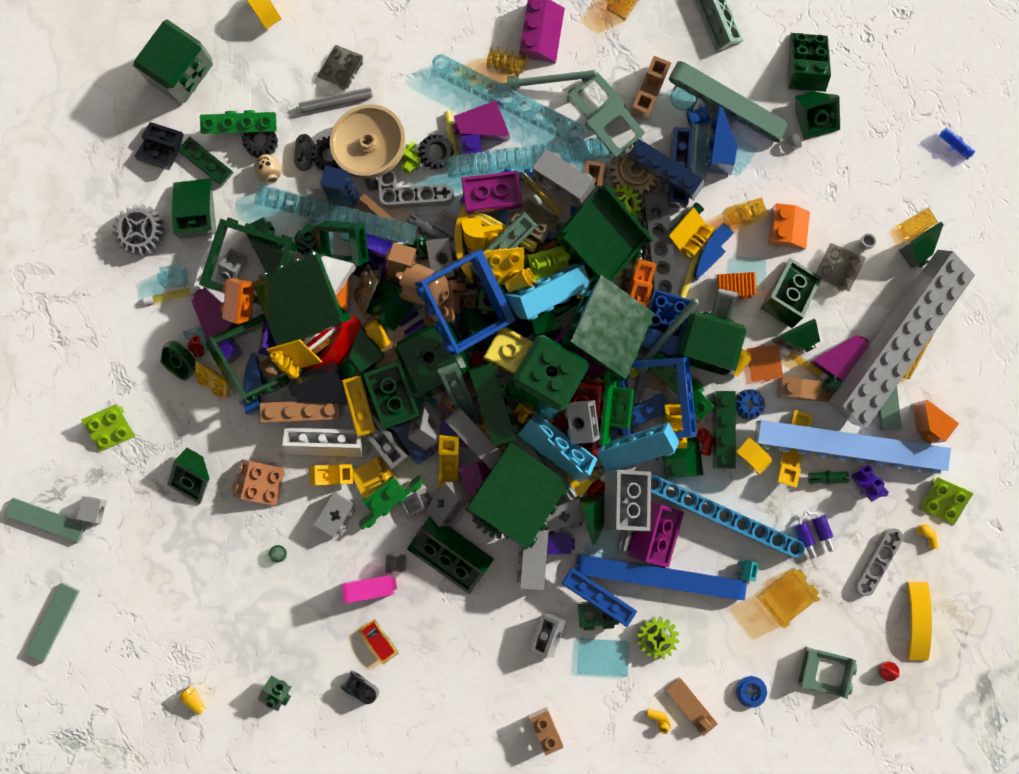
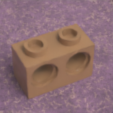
[529,707,564,756]

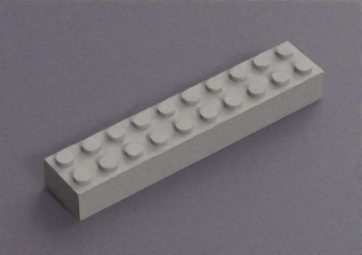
[829,250,975,429]

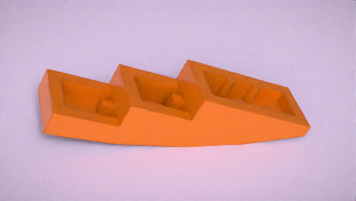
[627,259,657,308]

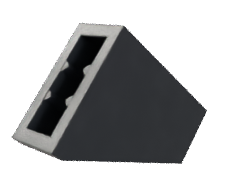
[289,361,348,403]

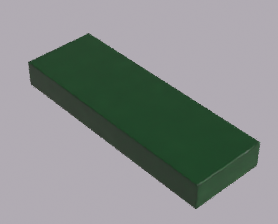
[178,136,234,187]

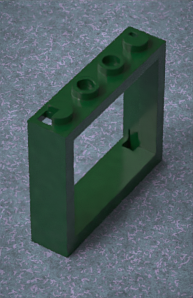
[199,217,297,305]
[205,314,305,404]

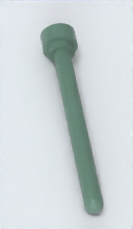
[507,70,598,92]
[636,298,699,374]

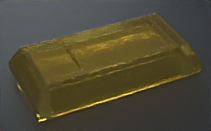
[896,207,939,242]

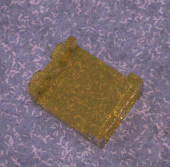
[756,568,821,629]

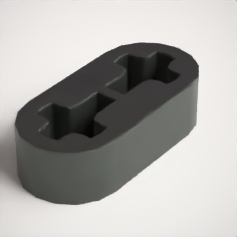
[294,134,314,171]

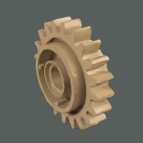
[609,145,659,196]

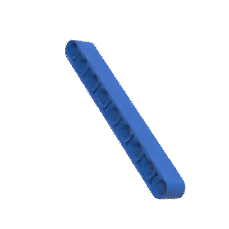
[575,554,748,601]

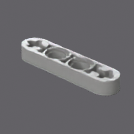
[855,528,903,596]

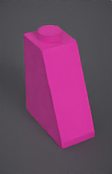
[341,574,398,604]

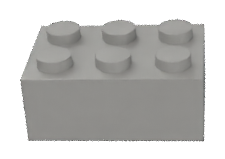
[532,150,595,209]
[604,470,651,531]
[517,529,548,590]

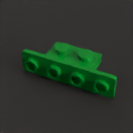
[199,110,277,134]
[650,352,714,419]
[599,370,634,446]
[359,475,423,530]

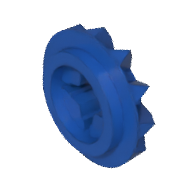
[736,389,765,420]
[735,675,767,708]

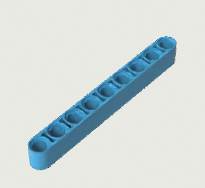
[651,475,805,558]

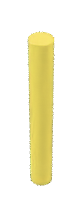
[444,111,461,168]
[679,248,702,298]

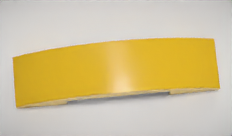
[454,205,474,283]
[777,410,813,488]
[438,435,459,492]
[907,582,932,661]

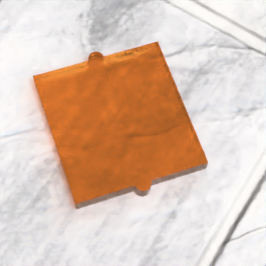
[747,344,783,382]

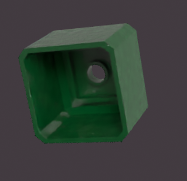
[133,19,213,104]
[673,311,747,376]
[394,323,472,398]
[505,335,589,420]

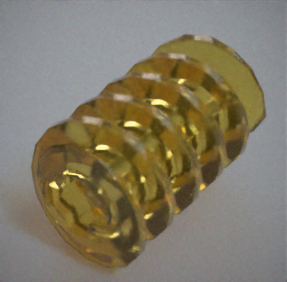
[486,46,528,77]

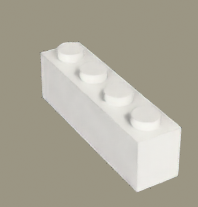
[282,428,365,457]

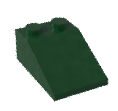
[760,258,822,329]
[361,361,420,429]

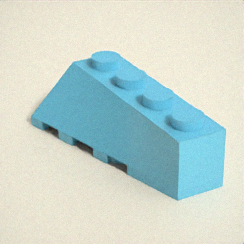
[503,264,589,320]
[518,412,597,483]

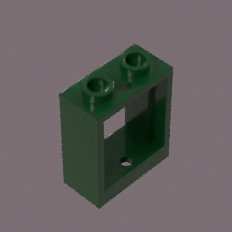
[315,221,369,266]

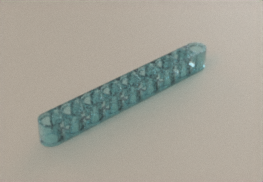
[432,54,584,144]
[445,136,613,178]
[254,184,418,245]

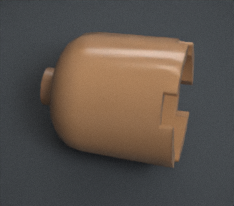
[399,263,449,307]

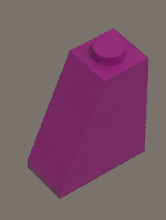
[452,100,510,141]
[191,287,238,340]
[810,335,870,385]

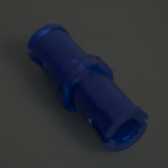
[938,127,976,160]

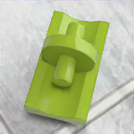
[401,141,421,175]

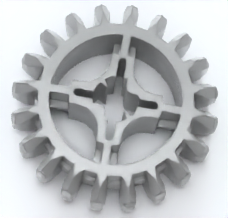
[112,204,165,256]

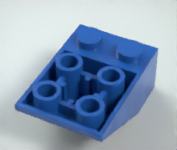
[706,106,737,175]
[641,289,691,356]

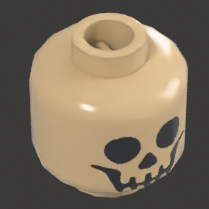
[254,154,282,184]

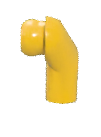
[916,524,939,549]
[646,708,671,734]

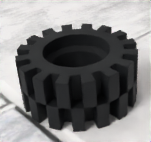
[241,132,278,158]
[417,134,454,170]
[311,136,340,172]

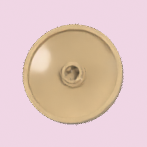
[330,104,406,179]

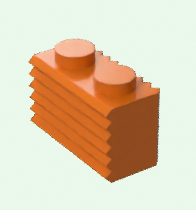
[715,272,756,300]

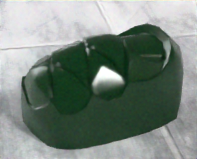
[160,340,196,381]

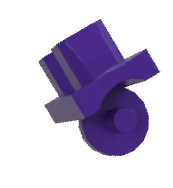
[851,465,889,502]

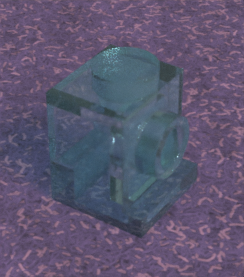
[157,264,189,288]

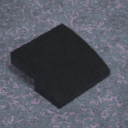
[134,122,184,170]

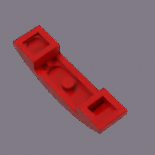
[302,315,361,373]

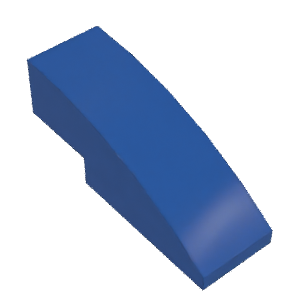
[694,222,734,281]
[243,353,265,415]

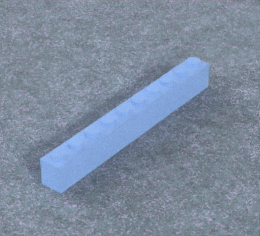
[754,420,951,474]

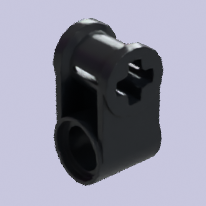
[340,670,379,704]

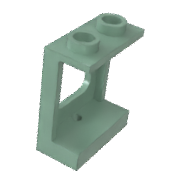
[567,73,626,119]
[584,97,645,160]
[797,647,857,699]

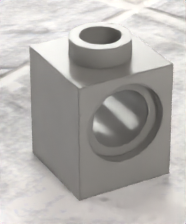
[76,496,107,526]

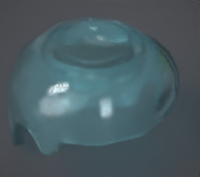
[670,85,698,111]

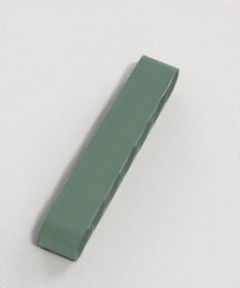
[668,61,789,143]

